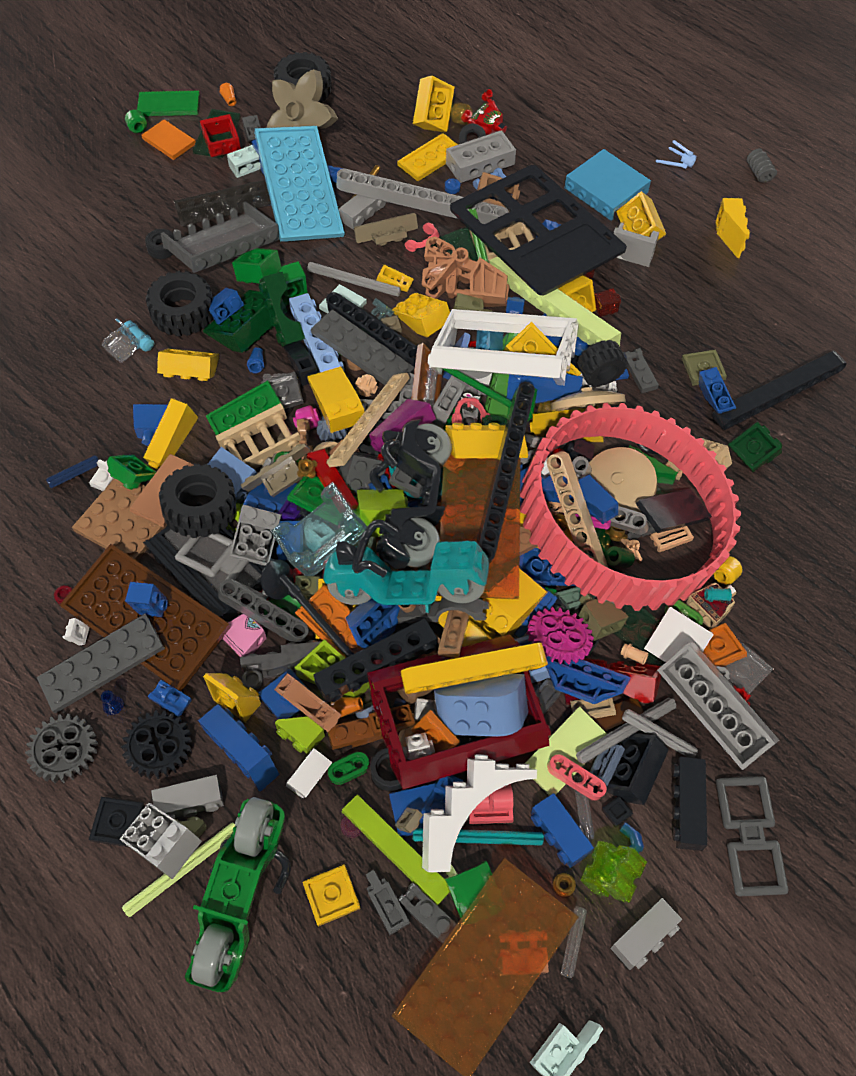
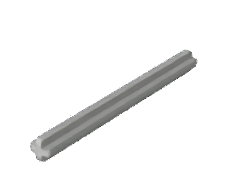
[307,262,401,297]
[576,698,677,764]

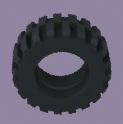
[274,52,332,103]
[146,271,213,336]
[159,464,236,538]

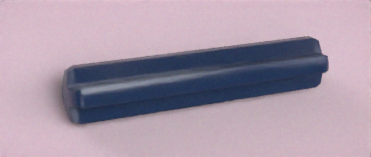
[46,455,99,488]

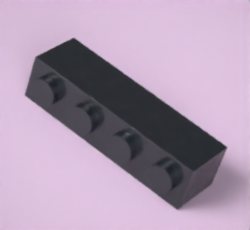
[672,757,707,851]

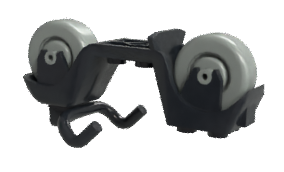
[369,419,452,570]

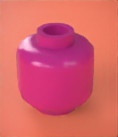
[293,405,321,430]

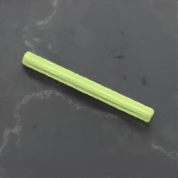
[122,823,235,917]

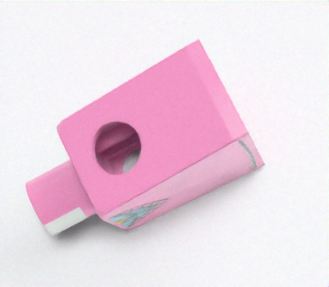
[222,613,266,657]

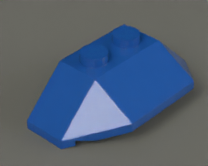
[345,598,400,649]
[546,656,631,704]

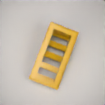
[376,265,414,292]

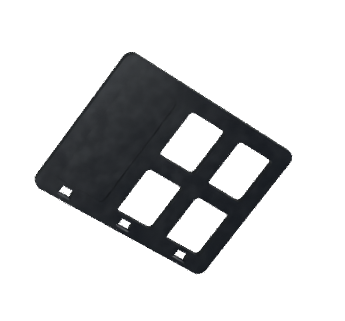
[450,165,627,296]

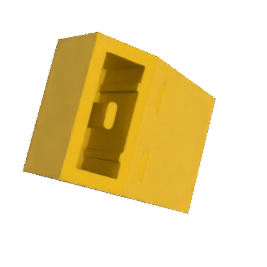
[715,198,750,258]
[391,293,450,337]

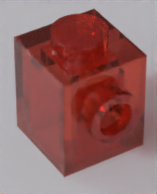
[595,288,621,317]

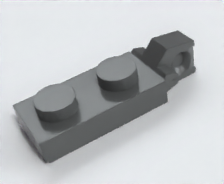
[366,870,410,935]

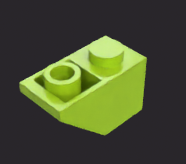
[275,716,325,755]

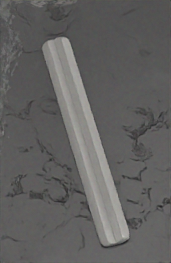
[622,709,698,758]

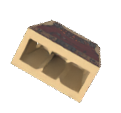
[686,583,736,629]

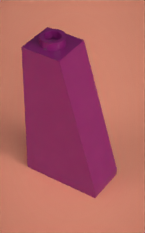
[369,399,436,452]

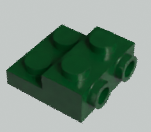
[728,422,782,473]

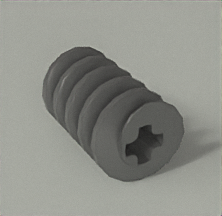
[747,148,777,183]

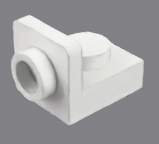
[89,460,114,491]

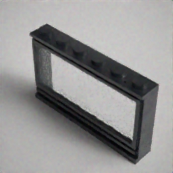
[143,501,264,621]

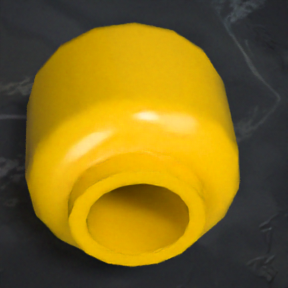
[713,556,742,585]

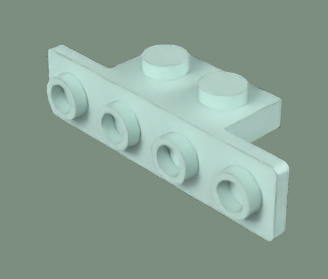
[530,1020,603,1076]

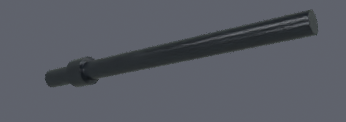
[279,574,360,670]

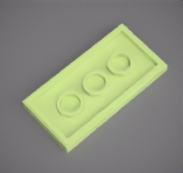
[524,707,607,796]

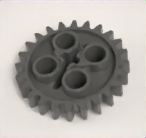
[25,714,98,783]

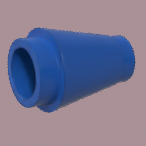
[247,348,264,373]

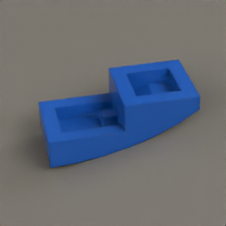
[422,775,463,813]

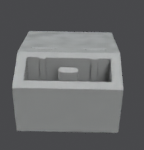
[229,505,281,566]
[120,803,202,879]

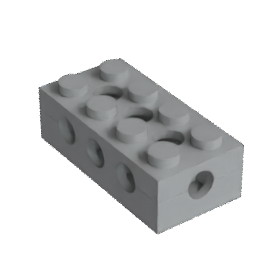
[446,130,516,183]

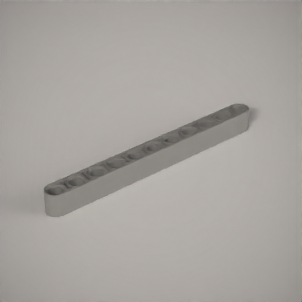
[336,169,509,224]

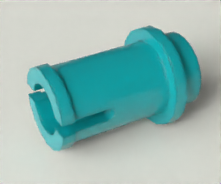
[704,586,732,602]

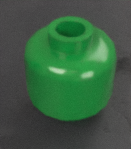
[125,110,147,133]

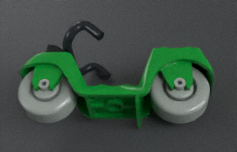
[185,797,291,992]

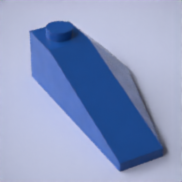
[510,548,576,586]

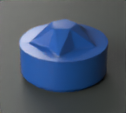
[445,179,460,194]

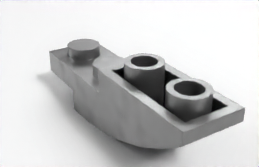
[240,640,322,678]

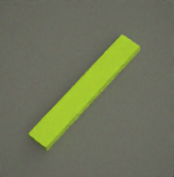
[341,795,450,906]

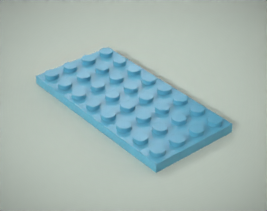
[254,126,344,242]

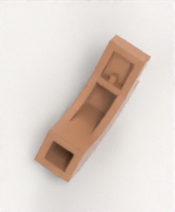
[274,673,341,732]

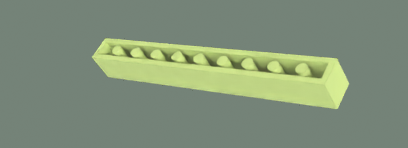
[490,256,621,346]

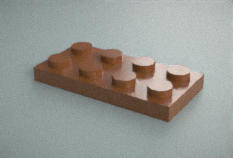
[411,343,442,408]

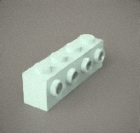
[227,145,261,178]

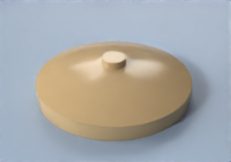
[551,387,626,411]
[589,447,657,520]

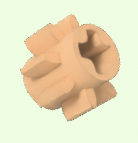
[355,374,378,397]

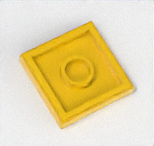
[302,865,361,926]

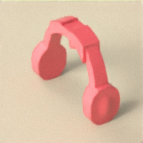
[405,223,440,252]
[452,397,492,425]

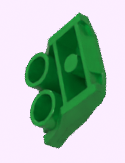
[445,861,506,925]

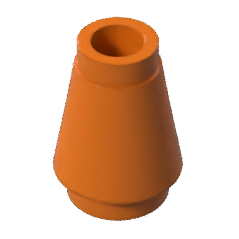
[220,83,236,106]
[330,697,363,718]

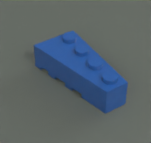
[198,704,280,792]

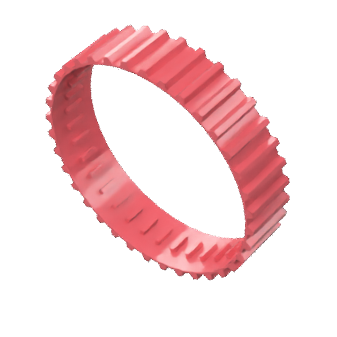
[519,403,741,611]

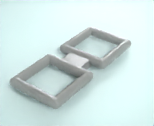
[175,533,274,599]

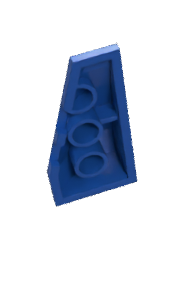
[507,374,583,403]

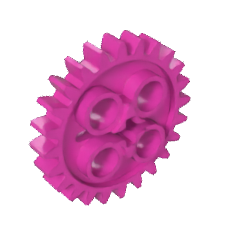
[527,607,594,665]

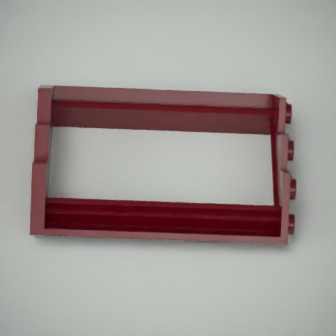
[367,634,551,789]

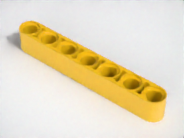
[400,643,548,694]

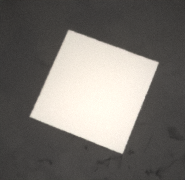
[644,607,713,662]

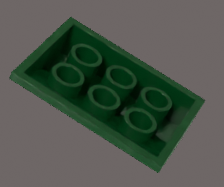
[203,290,288,353]

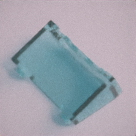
[271,482,367,577]

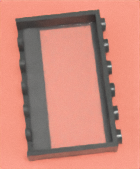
[161,202,279,273]

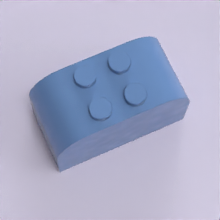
[434,674,528,736]

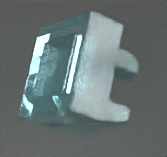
[371,298,394,321]

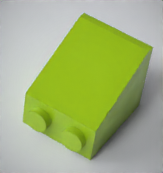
[356,489,409,538]

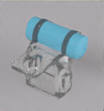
[101,318,155,363]

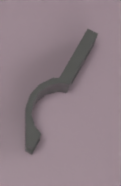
[397,598,490,623]

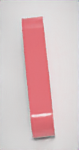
[547,754,607,800]

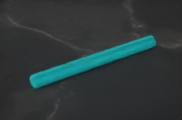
[412,828,544,845]

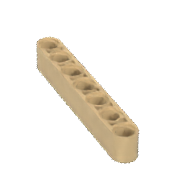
[547,451,608,568]

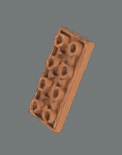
[130,454,194,527]

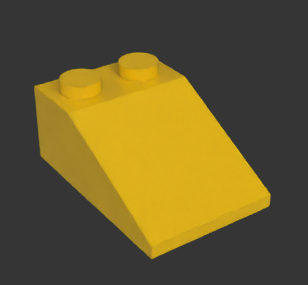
[482,567,548,636]
[203,673,261,723]

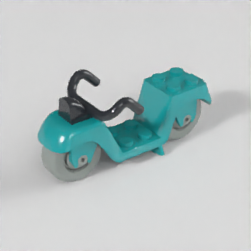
[323,519,489,613]

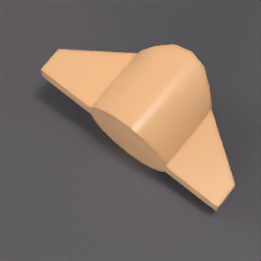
[621,539,642,563]

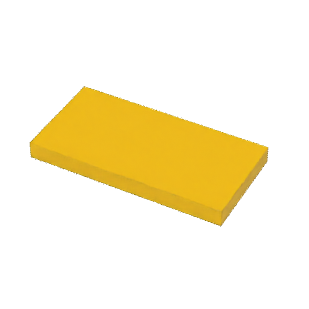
[397,133,458,181]

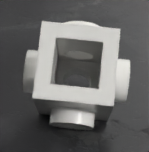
[403,733,435,760]

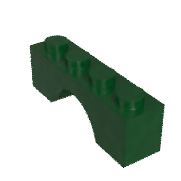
[259,272,305,347]

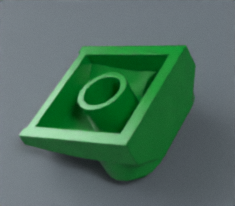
[107,455,156,490]

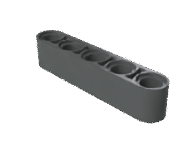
[218,579,308,644]

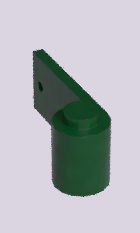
[595,528,635,568]

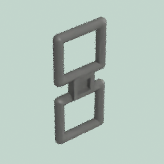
[716,776,789,896]

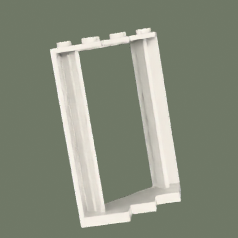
[428,309,579,386]

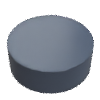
[355,702,374,719]

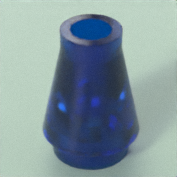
[101,690,123,715]

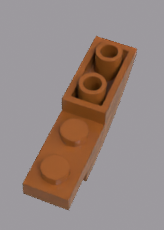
[327,704,415,750]

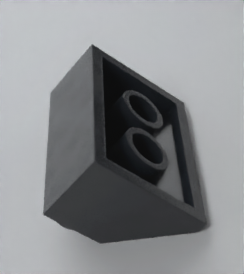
[606,733,669,805]

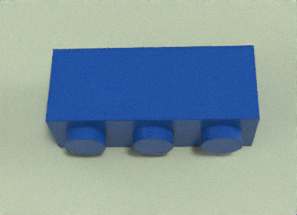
[531,793,594,868]

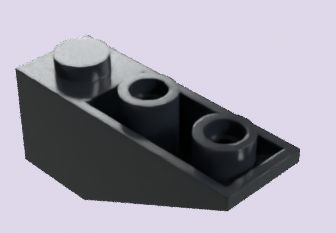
[284,341,318,386]

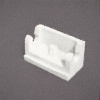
[286,748,332,798]

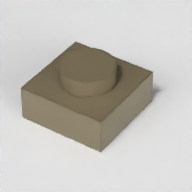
[381,315,401,333]
[395,808,423,833]

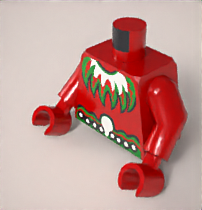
[461,89,507,135]

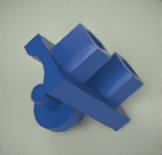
[148,680,191,717]

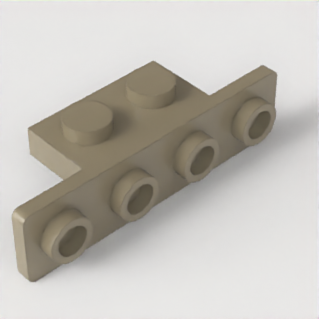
[354,213,418,245]
[241,444,311,497]

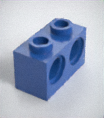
[125,582,168,617]

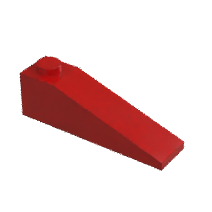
[584,658,661,703]

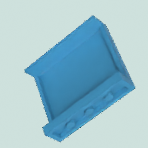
[564,149,651,220]

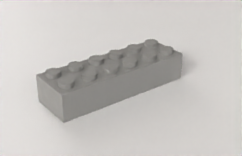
[657,642,780,770]

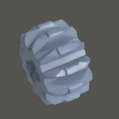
[317,416,348,442]

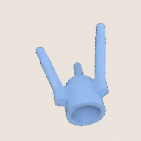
[656,140,697,169]

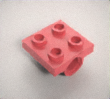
[469,784,513,824]

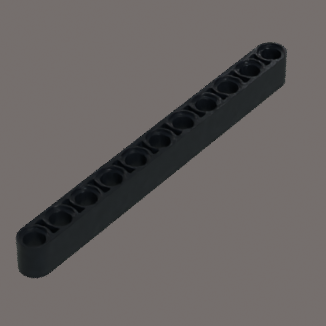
[476,382,535,564]

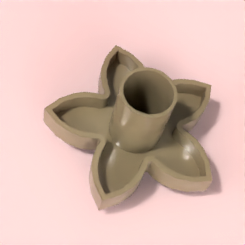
[267,69,338,130]

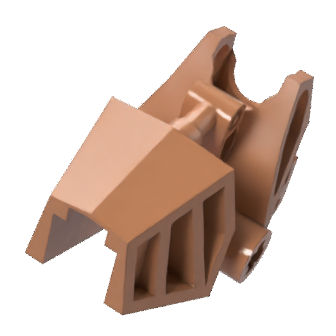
[422,236,510,307]

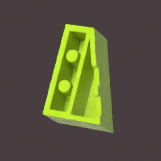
[295,640,369,697]

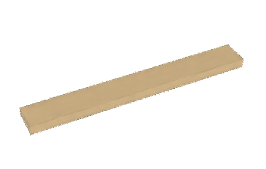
[327,373,410,467]

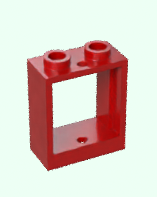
[200,114,241,157]

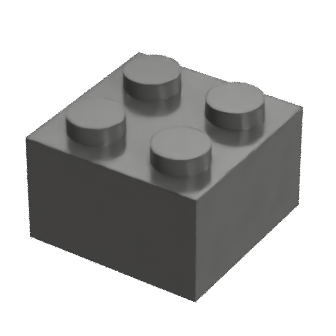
[339,451,385,494]

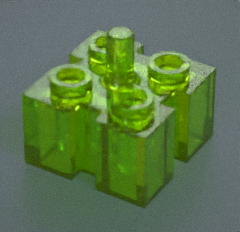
[580,841,647,903]

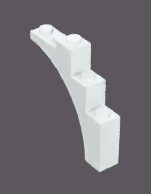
[422,755,537,872]

